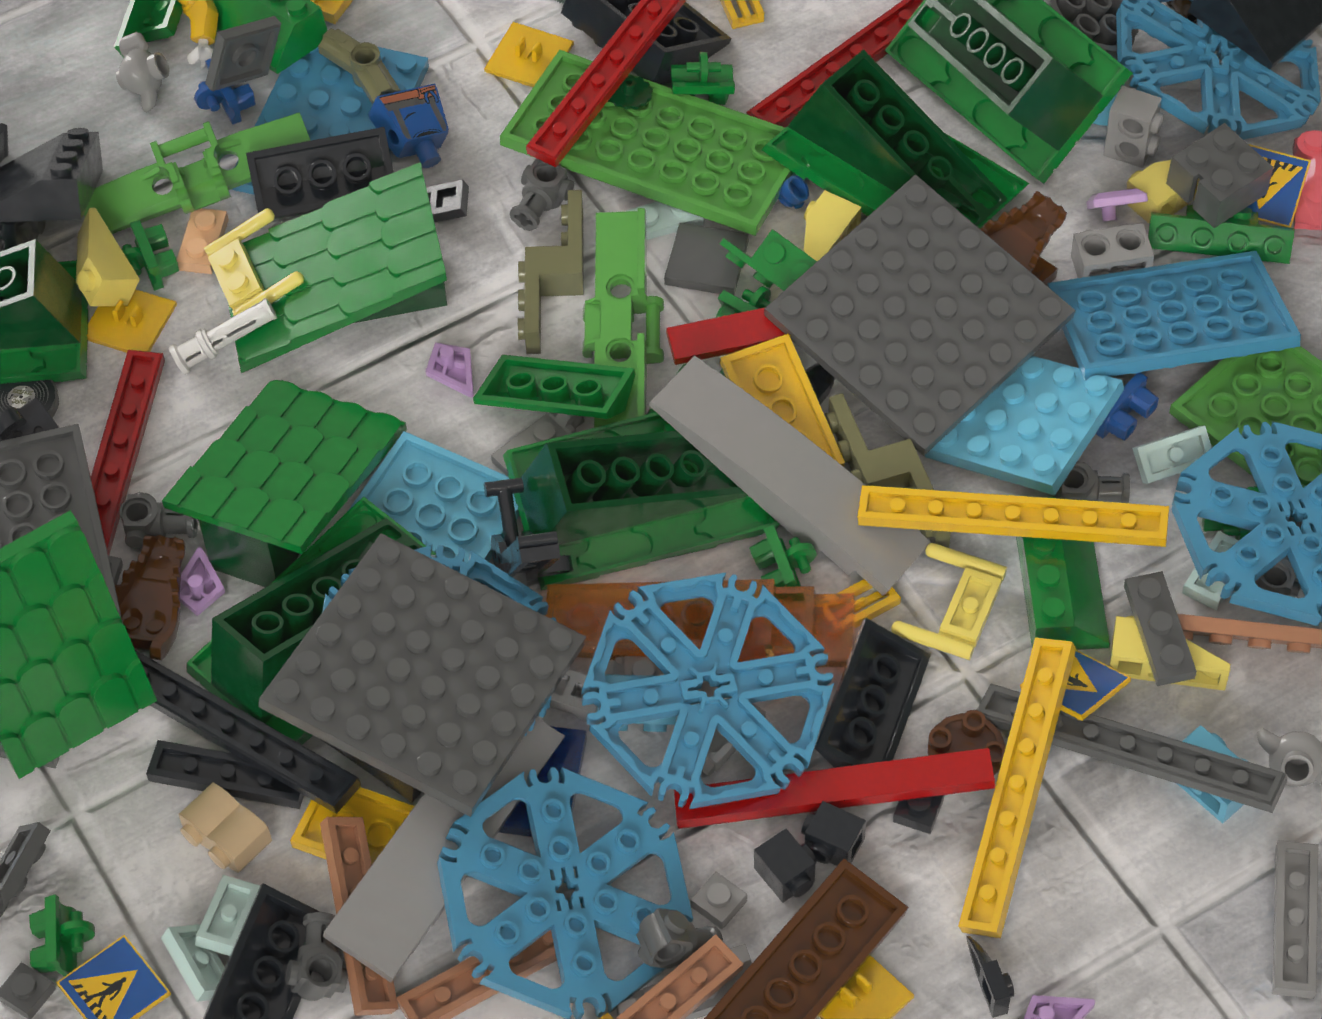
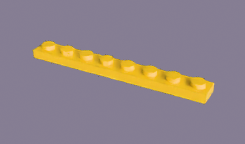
[857,485,1169,547]
[958,638,1076,938]

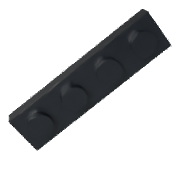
[146,740,304,809]

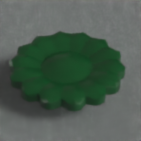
[608,75,653,110]

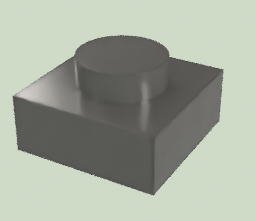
[0,962,56,1019]

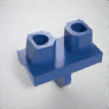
[194,59,256,125]
[1096,372,1159,441]

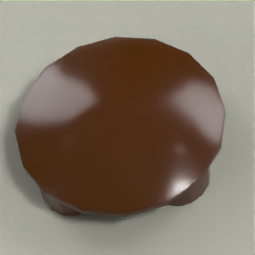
[927,710,1006,775]

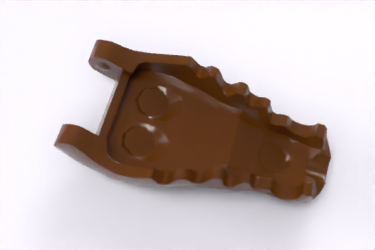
[979,191,1067,273]
[115,535,186,661]

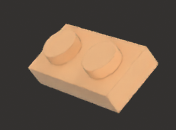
[177,208,229,274]

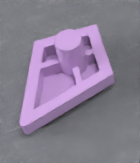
[1087,188,1148,221]
[426,342,474,397]
[180,547,225,616]
[1023,995,1095,1019]

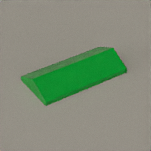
[473,354,636,419]

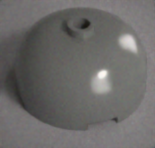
[1043,0,1139,60]

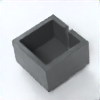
[1166,123,1274,228]

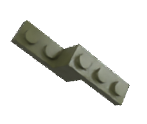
[518,190,584,354]
[824,393,951,548]

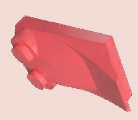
[1293,130,1322,230]

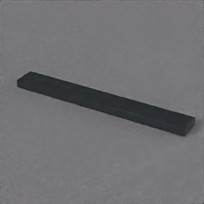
[135,650,361,814]

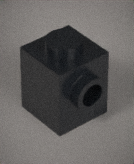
[801,801,866,866]
[754,828,817,903]

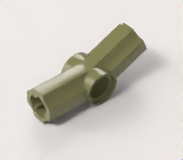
[318,28,401,105]

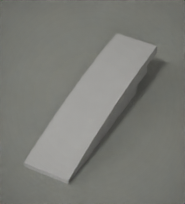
[648,356,931,596]
[323,718,565,983]

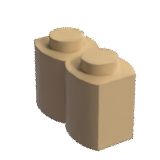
[178,783,272,873]

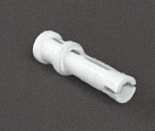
[169,298,277,375]

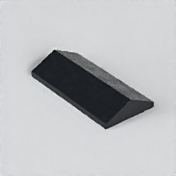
[246,127,394,219]
[815,618,931,768]
[203,883,320,1019]

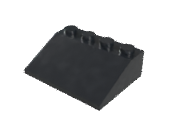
[561,0,731,85]
[1188,0,1322,69]
[0,128,103,222]

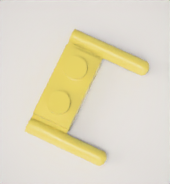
[204,208,304,316]
[891,543,1007,660]

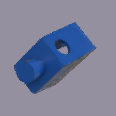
[368,84,449,168]

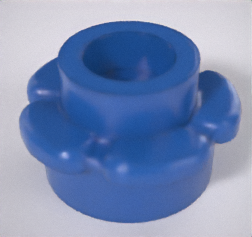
[778,175,809,209]

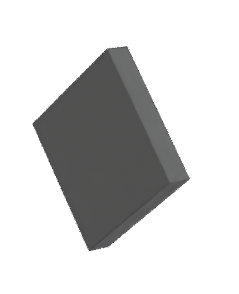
[205,16,281,91]
[664,223,749,295]

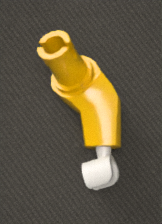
[177,0,219,69]

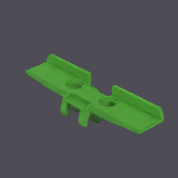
[84,112,311,234]
[582,208,664,428]

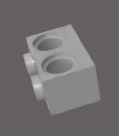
[1103,85,1164,168]
[1071,223,1154,278]

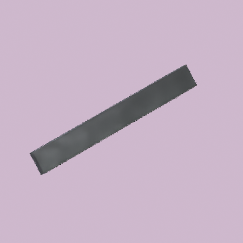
[977,683,1287,813]

